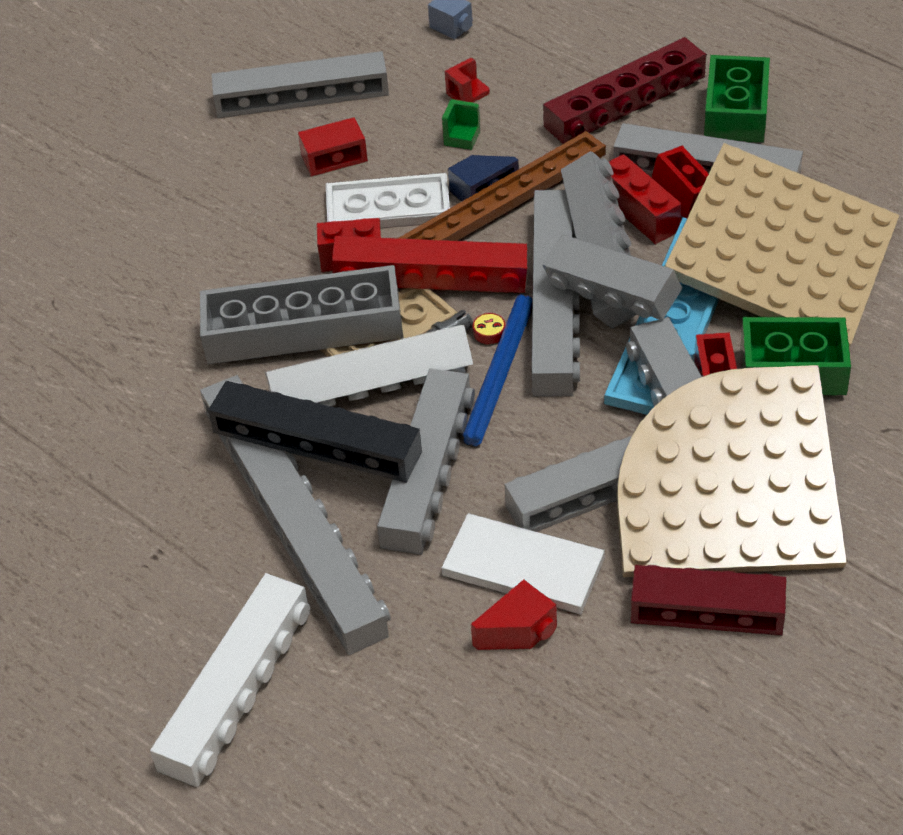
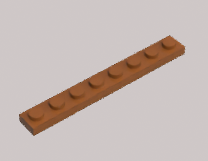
[398,131,606,241]

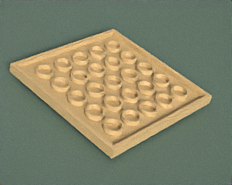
[665,143,899,347]

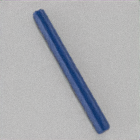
[463,294,533,446]

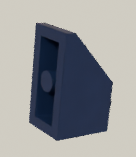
[448,155,519,201]

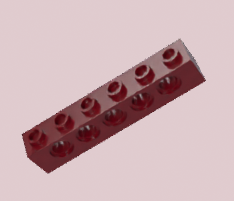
[543,37,706,144]

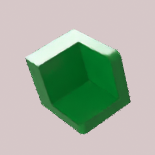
[442,99,481,150]

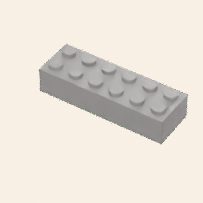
[200,265,404,364]

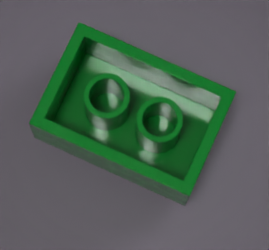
[704,55,770,143]
[740,317,851,395]

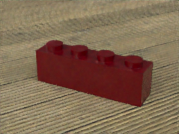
[631,565,787,636]

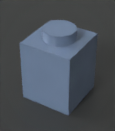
[428,0,473,39]

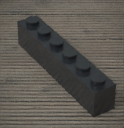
[208,381,422,483]

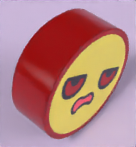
[473,313,505,344]

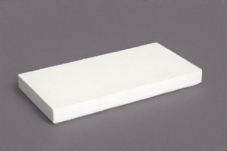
[326,173,450,228]
[442,513,605,615]

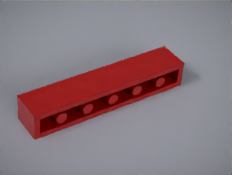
[332,236,527,293]

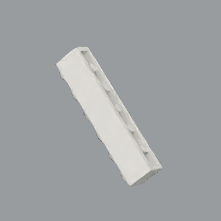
[265,325,473,406]
[150,573,310,788]

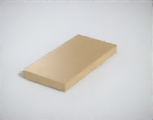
[319,288,458,357]

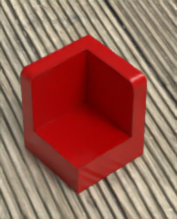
[445,58,490,103]

